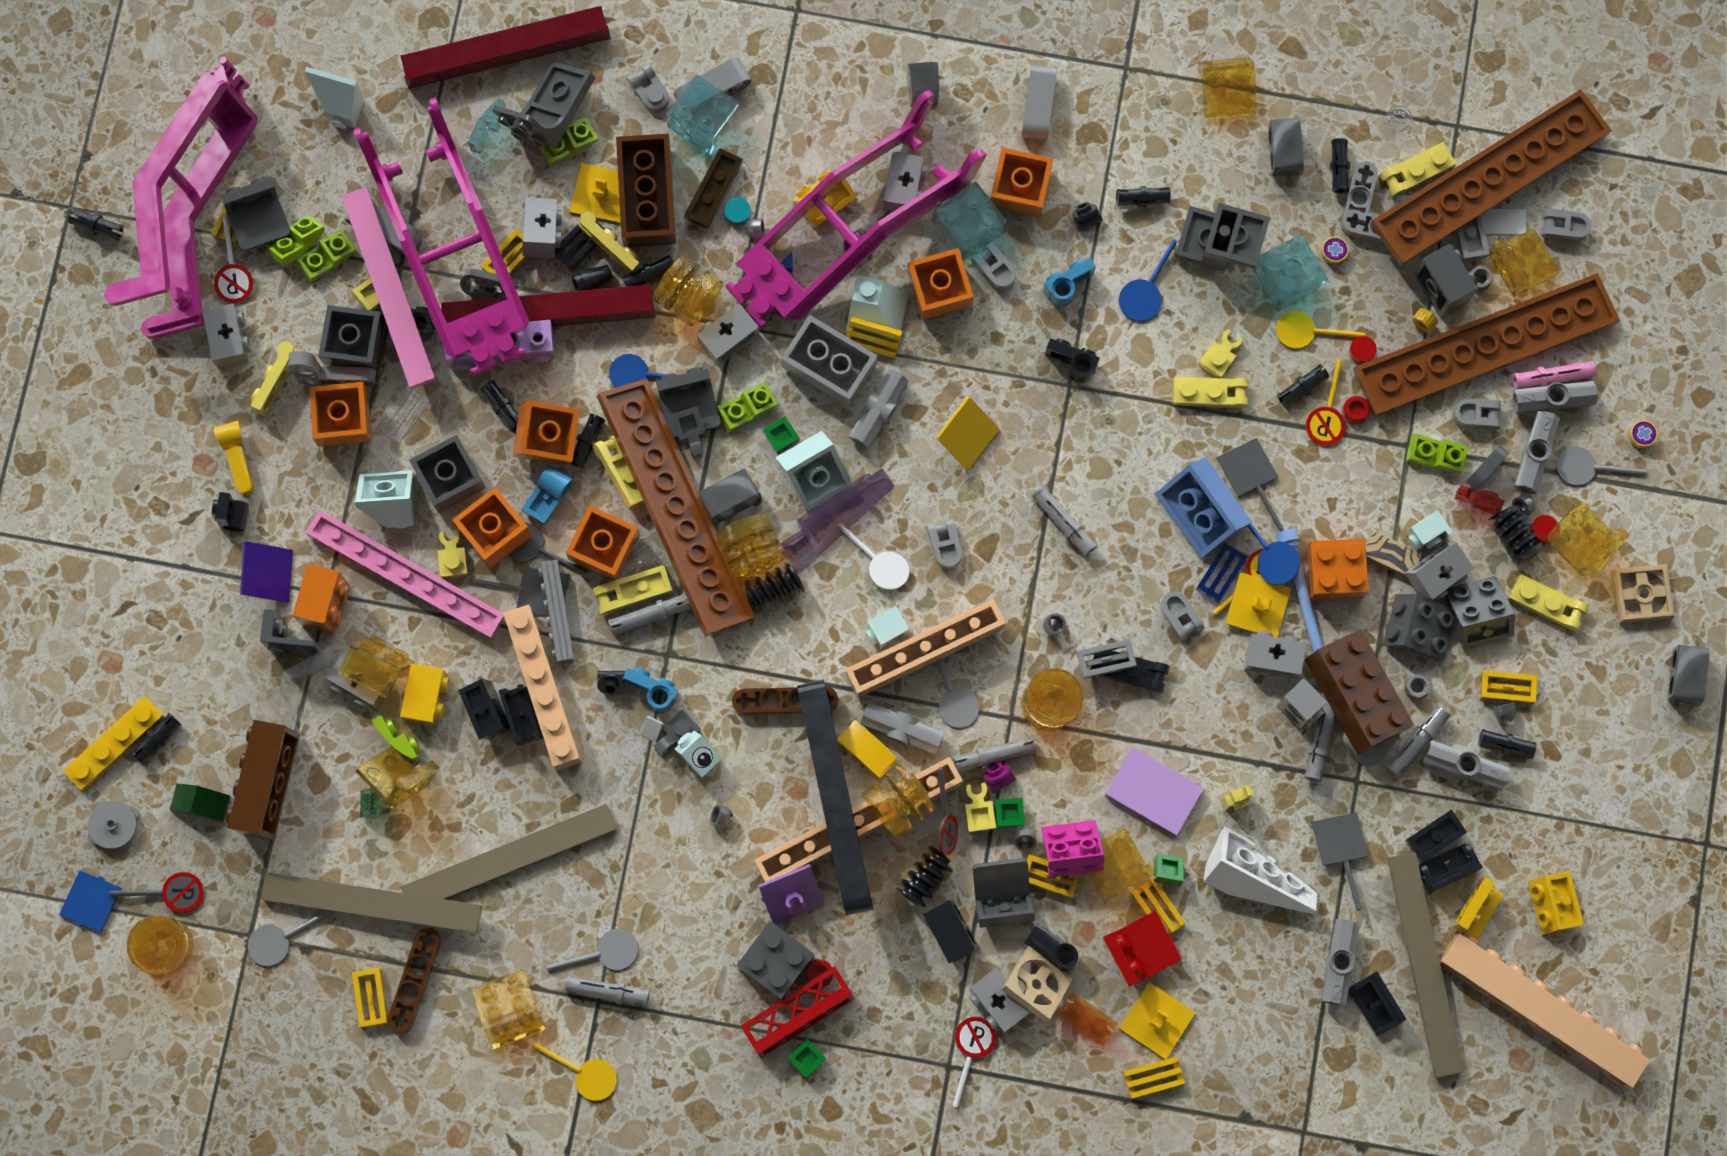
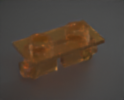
[1056,992,1118,1046]

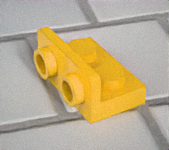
[792,169,857,228]
[1528,871,1584,935]
[1452,877,1503,940]

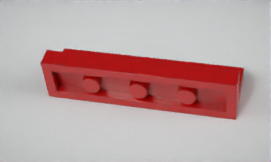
[740,966,854,1059]

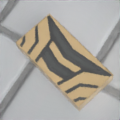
[1365,531,1422,578]

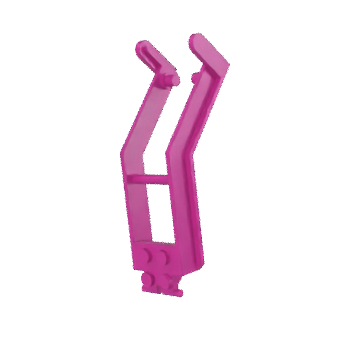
[104,56,257,339]
[725,90,987,328]
[353,98,529,376]

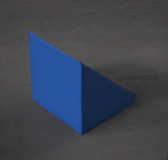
[780,252,793,273]

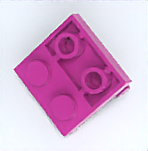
[1041,820,1104,878]

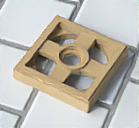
[1611,564,1675,623]
[1001,946,1073,1023]

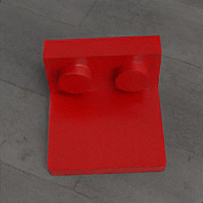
[1103,911,1182,987]

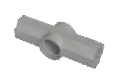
[849,369,909,449]
[1512,381,1598,414]
[1513,411,1560,494]
[860,702,945,756]
[1423,740,1510,791]
[1321,919,1360,1006]

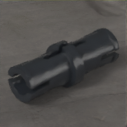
[1329,138,1351,194]
[1116,186,1171,207]
[68,208,124,241]
[622,254,677,287]
[1277,364,1329,408]
[480,380,519,432]
[570,413,606,469]
[130,712,182,764]
[1478,729,1537,759]

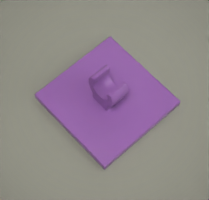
[758,864,825,925]

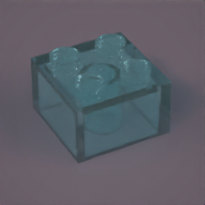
[932,181,1007,261]
[1253,234,1328,312]

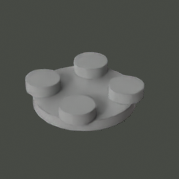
[88,801,140,850]

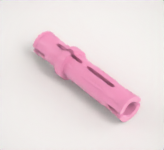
[1512,361,1596,389]

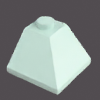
[305,67,365,129]
[846,275,909,341]
[355,470,415,529]

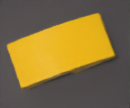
[837,720,898,779]

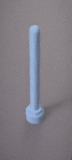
[1276,528,1323,653]

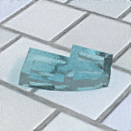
[468,98,506,154]

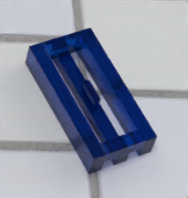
[1196,543,1248,603]

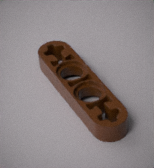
[732,687,838,715]
[387,928,441,1034]

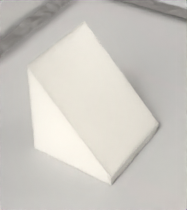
[640,716,664,742]

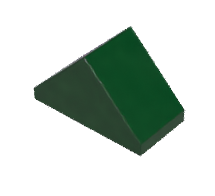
[170,783,231,822]

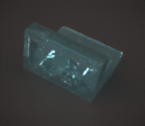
[666,75,739,154]

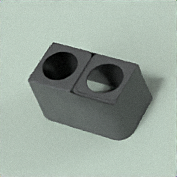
[907,62,939,107]
[1268,118,1304,176]
[699,468,762,524]
[1667,645,1710,706]

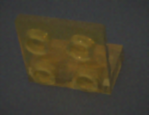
[1198,57,1257,119]
[1489,229,1559,298]
[1545,501,1630,576]
[338,636,415,698]
[356,747,440,809]
[1088,828,1155,902]
[472,969,546,1049]

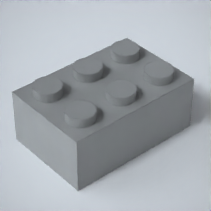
[781,315,878,408]

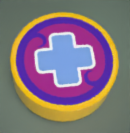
[1321,237,1349,265]
[1629,420,1658,449]

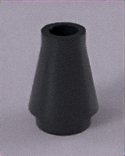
[571,264,613,291]

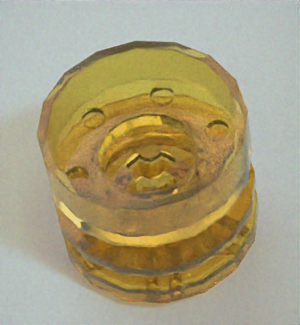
[653,255,723,326]
[716,513,786,579]
[1020,668,1084,732]
[862,764,935,839]
[127,915,194,974]

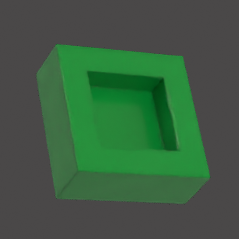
[763,416,800,454]
[995,798,1025,828]
[1154,853,1184,887]
[787,1039,826,1079]

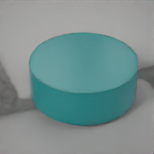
[724,197,751,225]

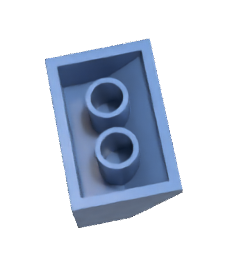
[1155,457,1252,559]

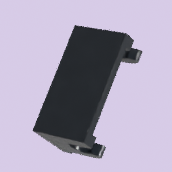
[458,679,511,740]
[499,684,544,746]
[1419,843,1483,894]
[923,900,979,964]
[1348,971,1407,1037]

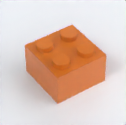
[989,147,1054,218]
[907,248,974,320]
[309,382,372,447]
[512,400,580,466]
[452,487,532,569]
[566,505,640,581]
[1306,539,1369,600]
[292,564,350,634]

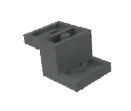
[1175,203,1270,272]

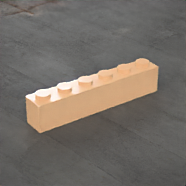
[846,599,1005,699]
[503,605,582,771]

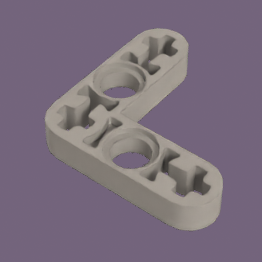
[1341,161,1385,245]
[288,351,376,386]

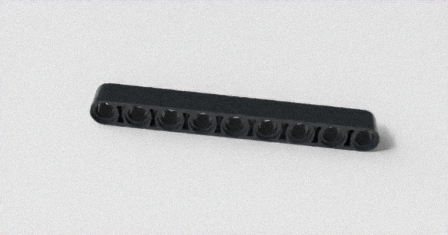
[797,679,874,916]

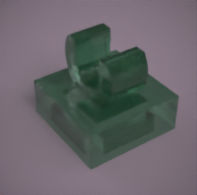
[360,787,391,818]

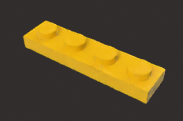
[63,696,165,792]

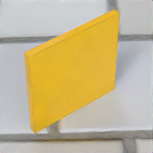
[569,163,621,224]
[936,396,999,470]
[1225,572,1291,638]
[1119,982,1196,1060]

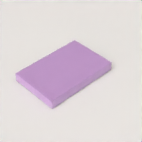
[1105,747,1204,836]

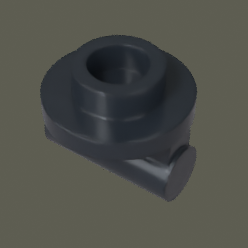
[1072,202,1103,233]
[597,671,625,695]

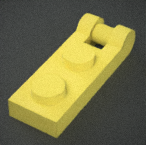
[1379,142,1456,198]
[578,211,639,274]
[251,341,296,417]
[1173,377,1249,408]
[593,435,644,509]
[592,565,673,615]
[1508,574,1589,632]

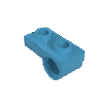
[1043,258,1096,307]
[521,465,575,526]
[623,667,679,713]

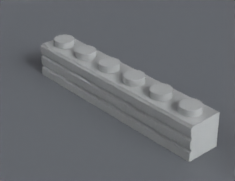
[538,559,574,664]

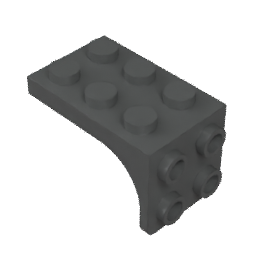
[492,61,596,148]

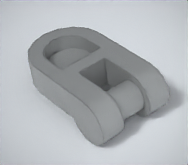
[626,64,669,112]
[1541,209,1592,241]
[970,242,1016,289]
[1452,398,1501,430]
[926,519,962,569]
[1160,591,1205,642]

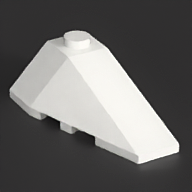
[1204,827,1317,914]

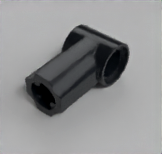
[1024,923,1078,971]

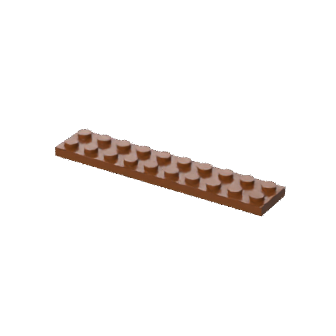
[1370,89,1612,266]
[1353,273,1620,418]
[597,378,755,637]

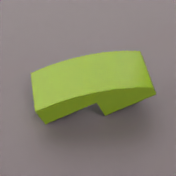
[539,117,598,167]
[268,215,325,267]
[296,229,356,283]
[717,382,778,433]
[1406,433,1468,473]
[371,715,421,763]

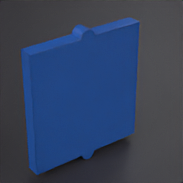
[59,870,122,932]

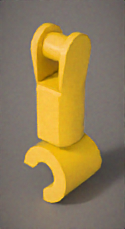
[214,420,254,496]

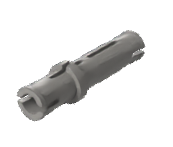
[1031,486,1097,557]
[608,593,691,636]
[1304,699,1336,782]
[1386,705,1451,778]
[953,736,1037,773]
[564,975,650,1007]

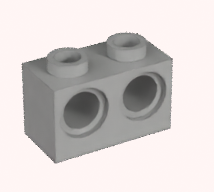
[1277,678,1327,729]

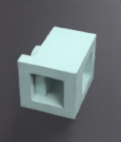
[1407,510,1453,551]

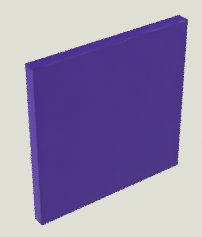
[240,541,293,603]

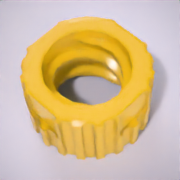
[1412,308,1438,333]

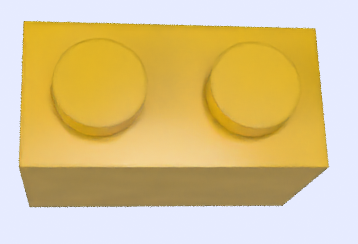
[400,663,450,727]

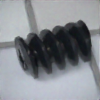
[1488,505,1544,566]
[745,563,805,613]
[895,845,953,908]

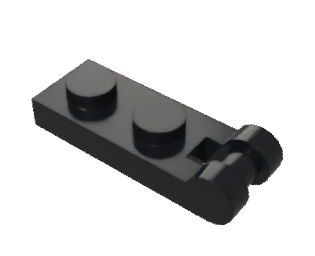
[1090,646,1170,693]

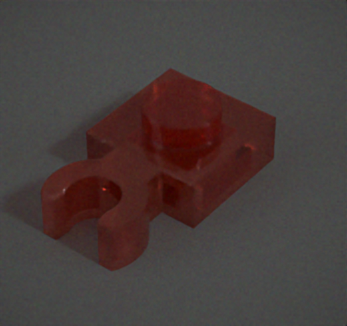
[1454,485,1505,515]

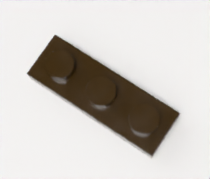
[684,148,743,229]

